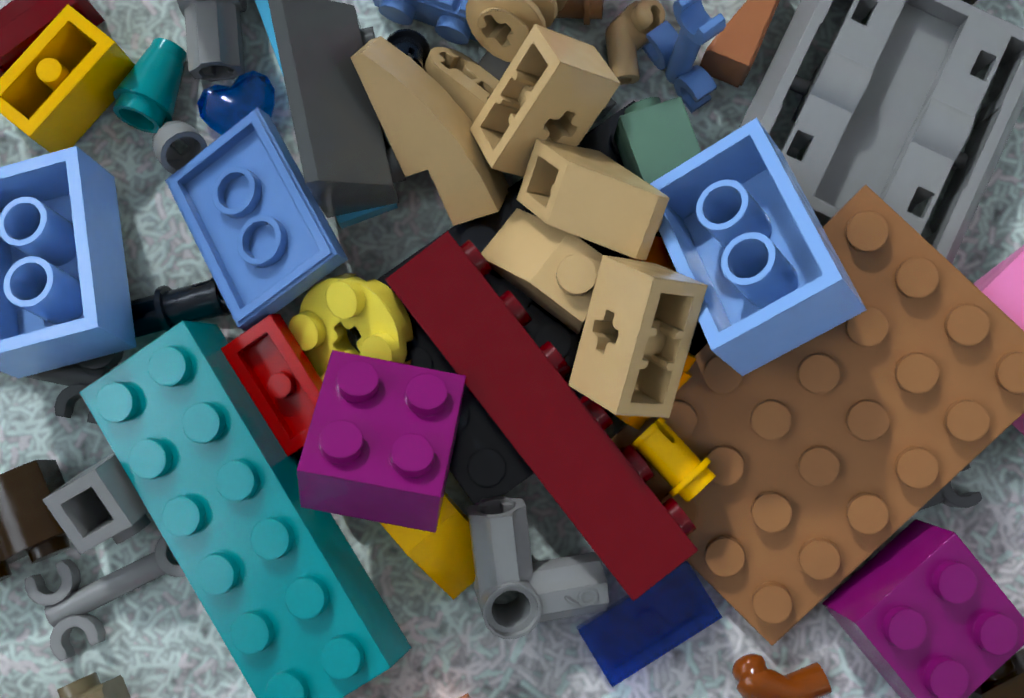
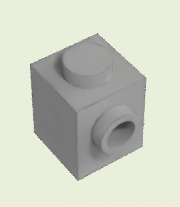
[42,453,151,555]

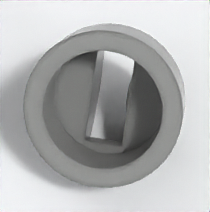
[152,120,207,174]

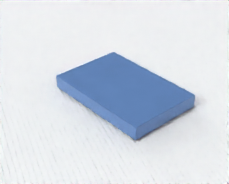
[165,107,348,331]

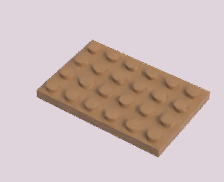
[611,185,1024,646]

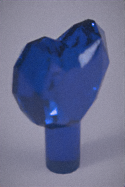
[197,70,275,136]

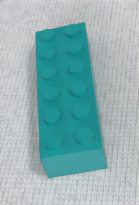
[79,321,412,698]

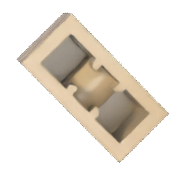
[470,24,621,177]
[568,255,708,418]

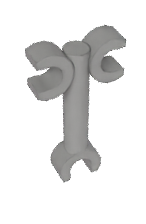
[25,536,185,661]

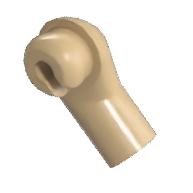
[605,0,665,85]

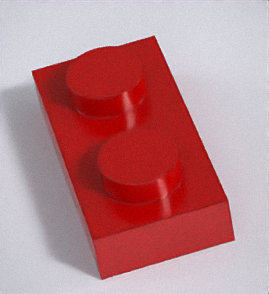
[221,314,322,457]

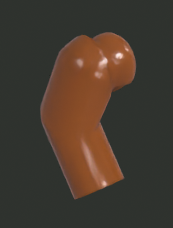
[732,654,832,698]

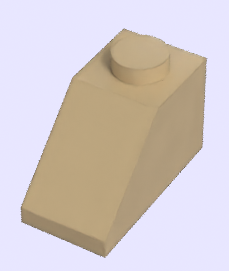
[481,208,603,334]

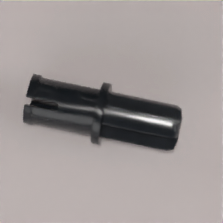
[131,277,231,338]

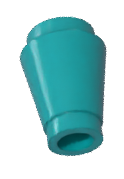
[113,38,187,133]

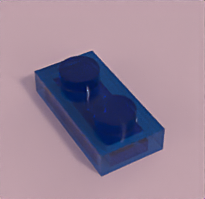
[576,561,722,687]

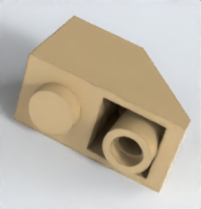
[516,139,670,260]

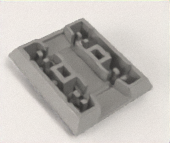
[738,0,1024,264]

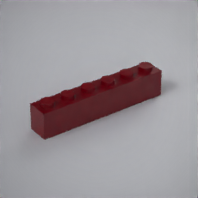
[385,231,698,602]

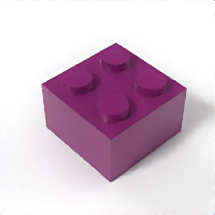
[297,350,466,533]
[822,519,1024,698]

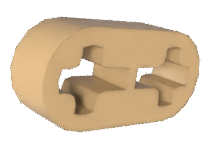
[423,47,499,123]

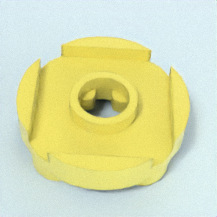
[288,273,413,382]

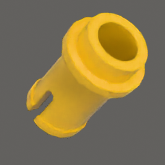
[631,417,716,503]

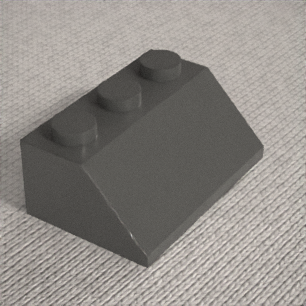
[268,0,406,218]

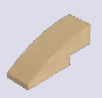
[350,36,509,226]

